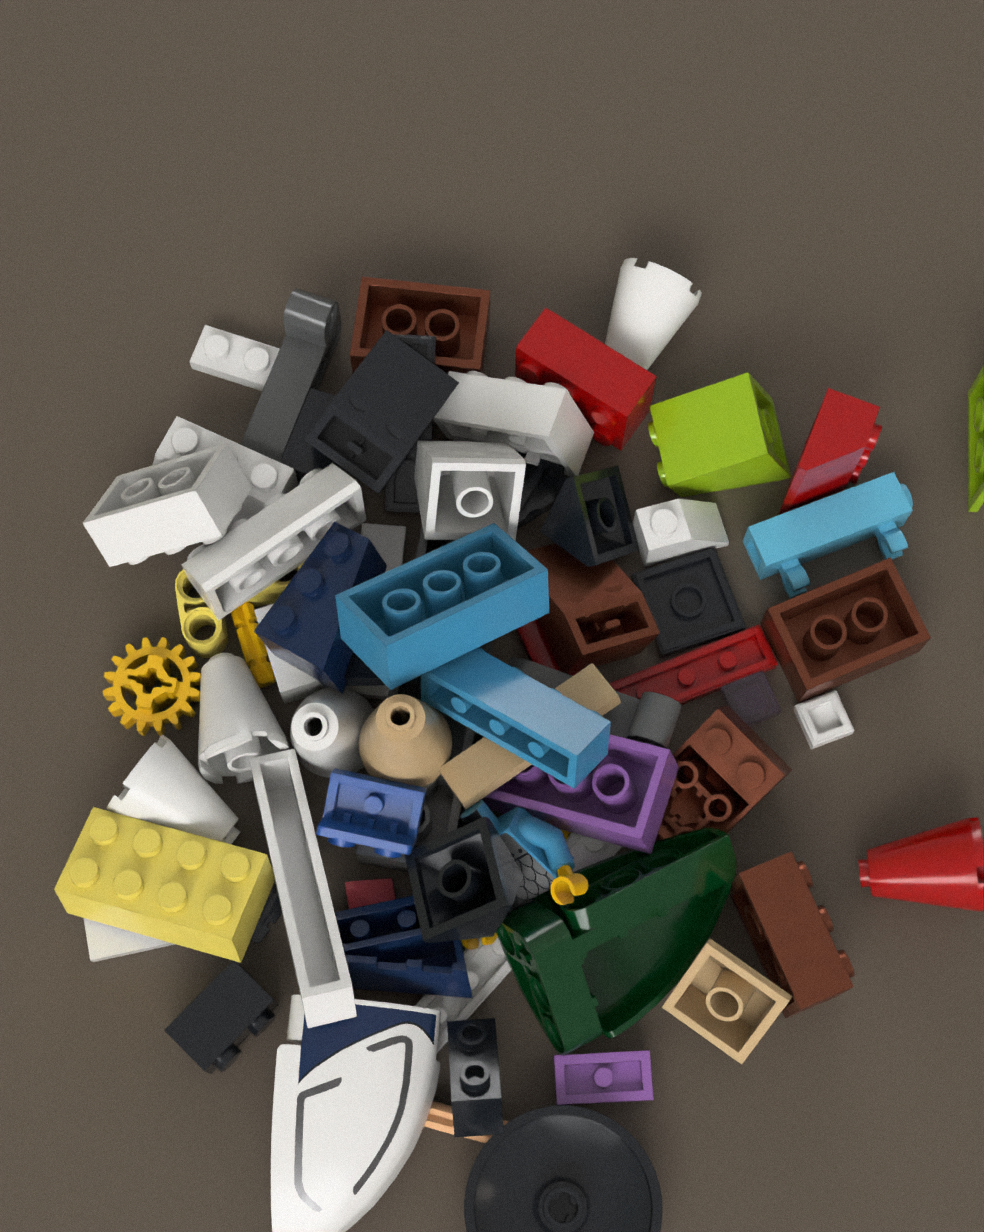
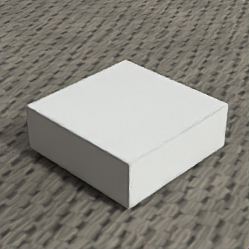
[793,690,855,750]

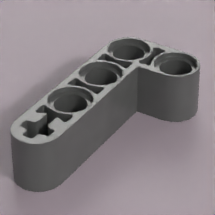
[242,288,341,462]
[508,657,682,749]

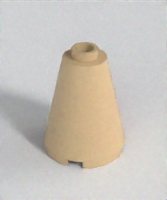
[358,694,452,787]

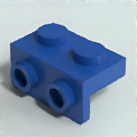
[316,768,427,858]

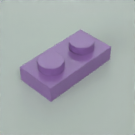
[553,1050,654,1105]

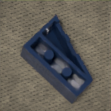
[254,522,387,694]
[335,896,473,998]

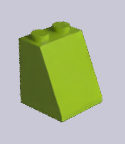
[648,372,792,497]

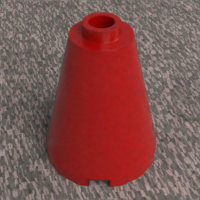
[858,817,984,912]

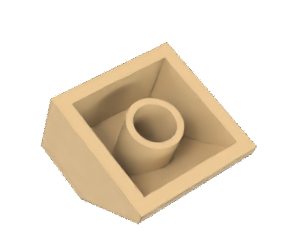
[662,939,792,1064]

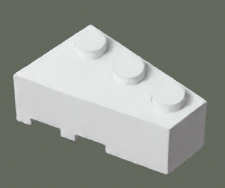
[433,371,594,477]

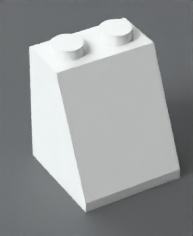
[414,441,526,541]

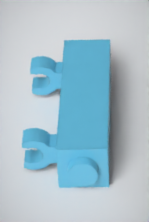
[742,472,913,599]

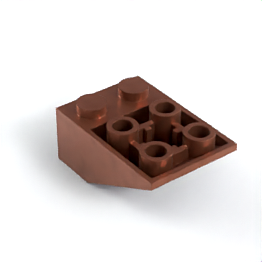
[527,543,660,674]
[656,705,792,841]

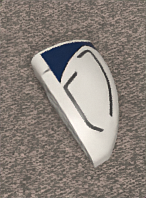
[271,995,441,1232]

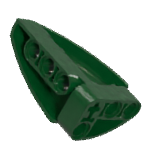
[496,828,737,1056]

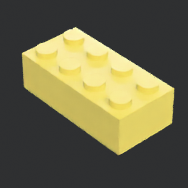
[54,807,275,963]

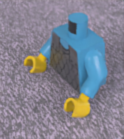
[460,800,589,950]

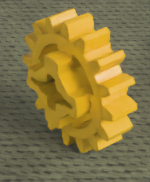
[103,637,201,736]

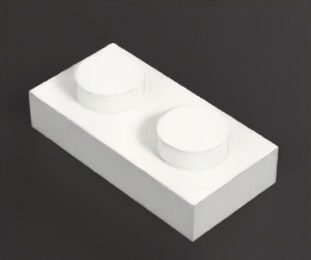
[189,325,280,391]

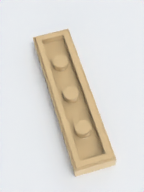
[439,663,621,810]

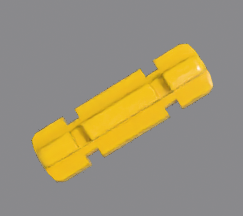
[231,602,276,688]

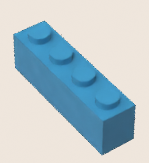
[421,647,611,789]

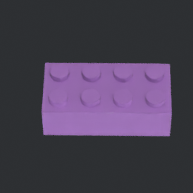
[481,734,679,854]

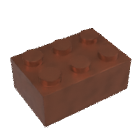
[350,276,491,374]
[760,557,931,703]
[729,851,855,1019]

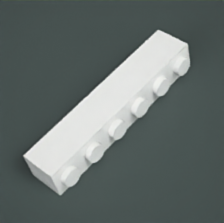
[249,748,357,1028]

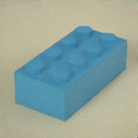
[335,523,549,690]

